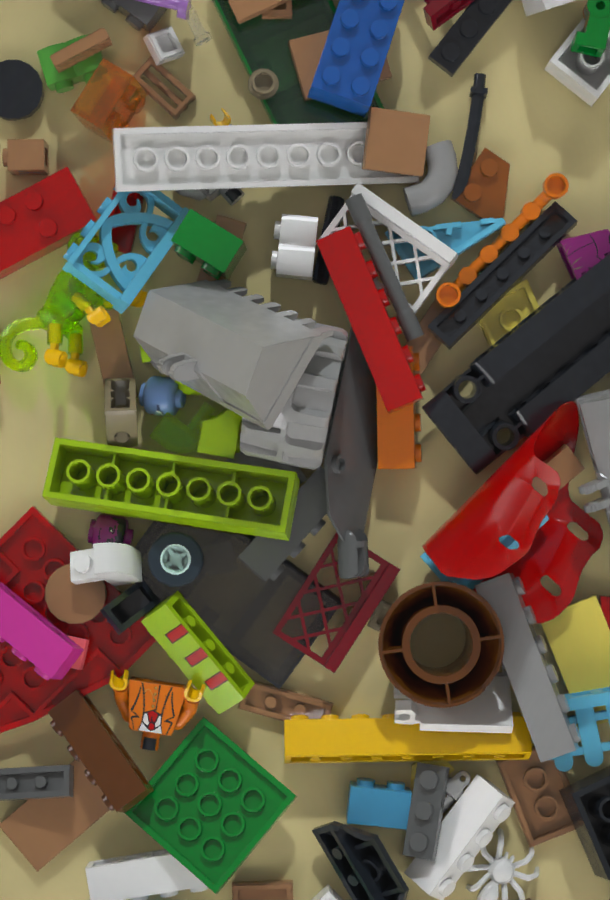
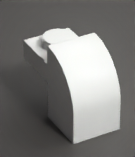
[70,542,142,586]

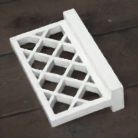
[316,182,458,314]

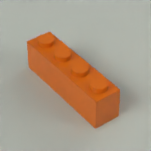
[376,346,422,469]

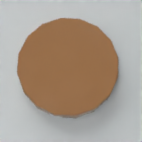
[45,563,107,624]

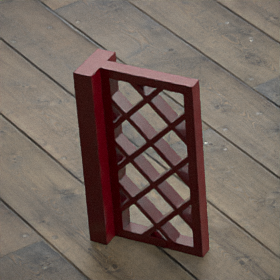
[272,532,401,673]

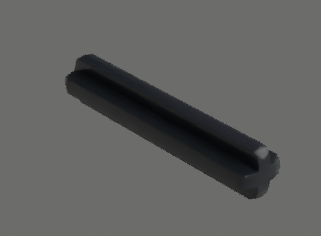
[312,196,345,285]

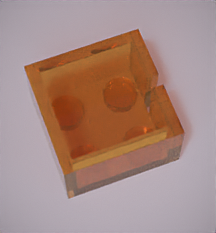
[70,58,147,144]

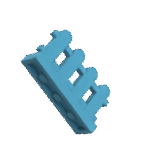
[550,686,610,772]

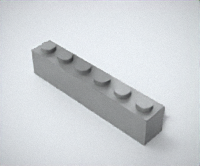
[475,573,581,762]

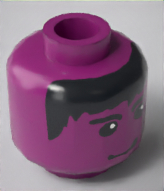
[88,513,134,548]

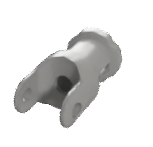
[442,770,471,818]

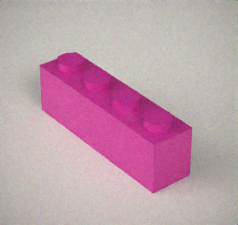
[0,581,84,680]

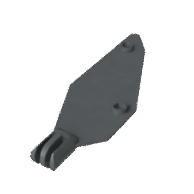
[323,327,378,579]

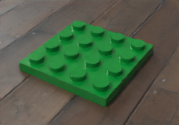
[125,717,297,894]

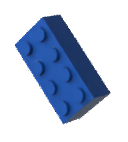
[307,0,405,117]

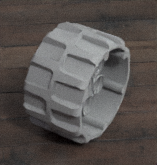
[240,318,348,470]

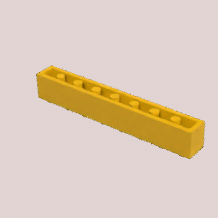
[284,712,532,763]

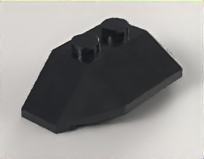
[312,821,409,900]

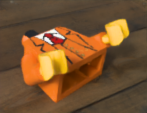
[109,670,206,751]

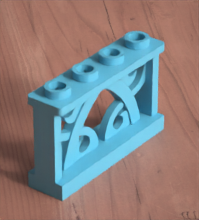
[62,187,189,314]

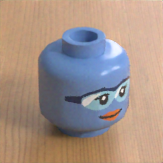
[139,376,186,417]

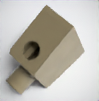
[105,378,138,448]

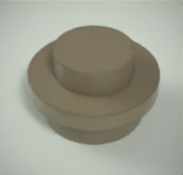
[248,68,279,100]

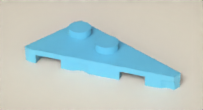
[385,218,506,280]

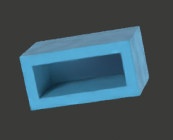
[346,777,412,830]

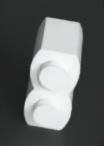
[271,214,318,281]

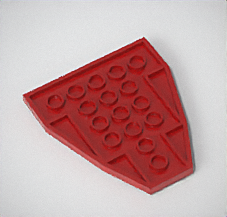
[0,506,156,733]

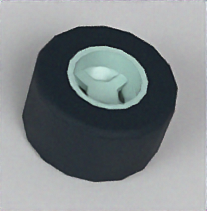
[148,532,203,587]

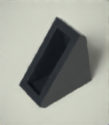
[100,578,160,635]

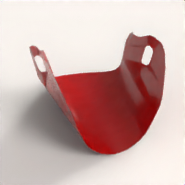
[422,401,603,624]

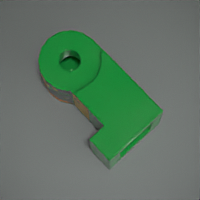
[570,0,610,58]

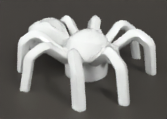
[466,828,540,900]

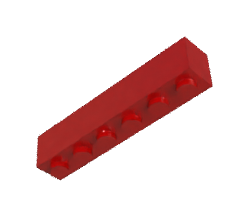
[316,226,426,413]

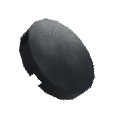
[0,60,44,121]

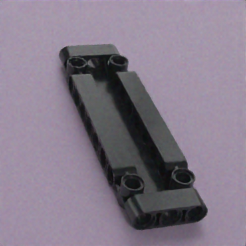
[422,251,610,475]

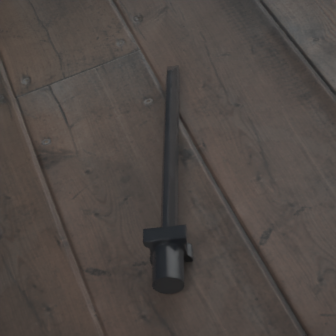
[451,73,488,200]

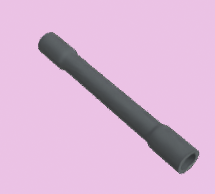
[345,193,424,342]

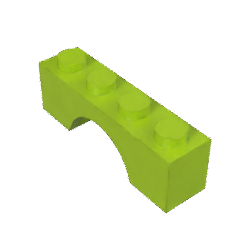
[195,407,243,459]

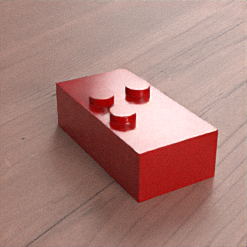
[0,167,97,279]

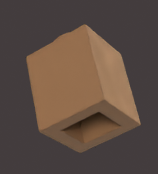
[2,139,49,175]

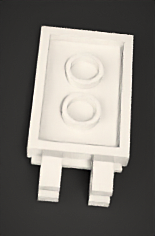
[394,676,513,733]

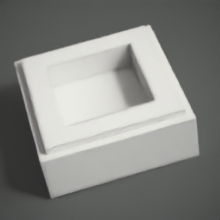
[143,26,185,66]

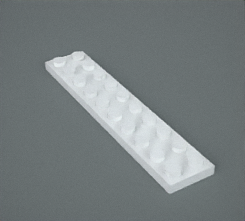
[112,122,419,192]

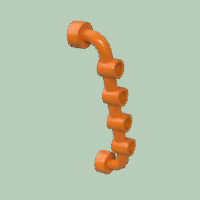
[435,173,569,308]

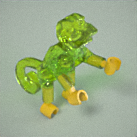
[0,231,147,377]

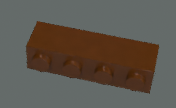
[48,689,154,813]

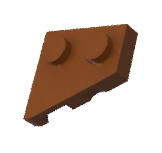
[451,148,510,231]

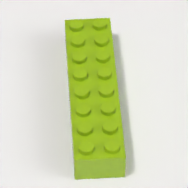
[42,437,300,541]

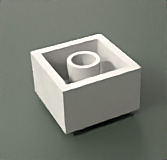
[544,18,610,106]

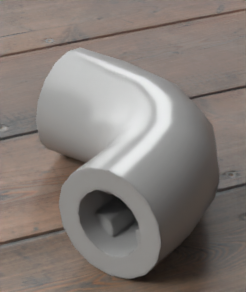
[403,140,458,217]

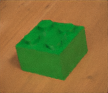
[171,208,247,280]

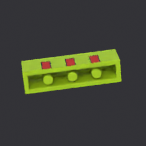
[141,590,255,715]

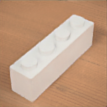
[404,774,515,900]
[85,849,208,900]

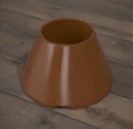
[378,581,504,708]

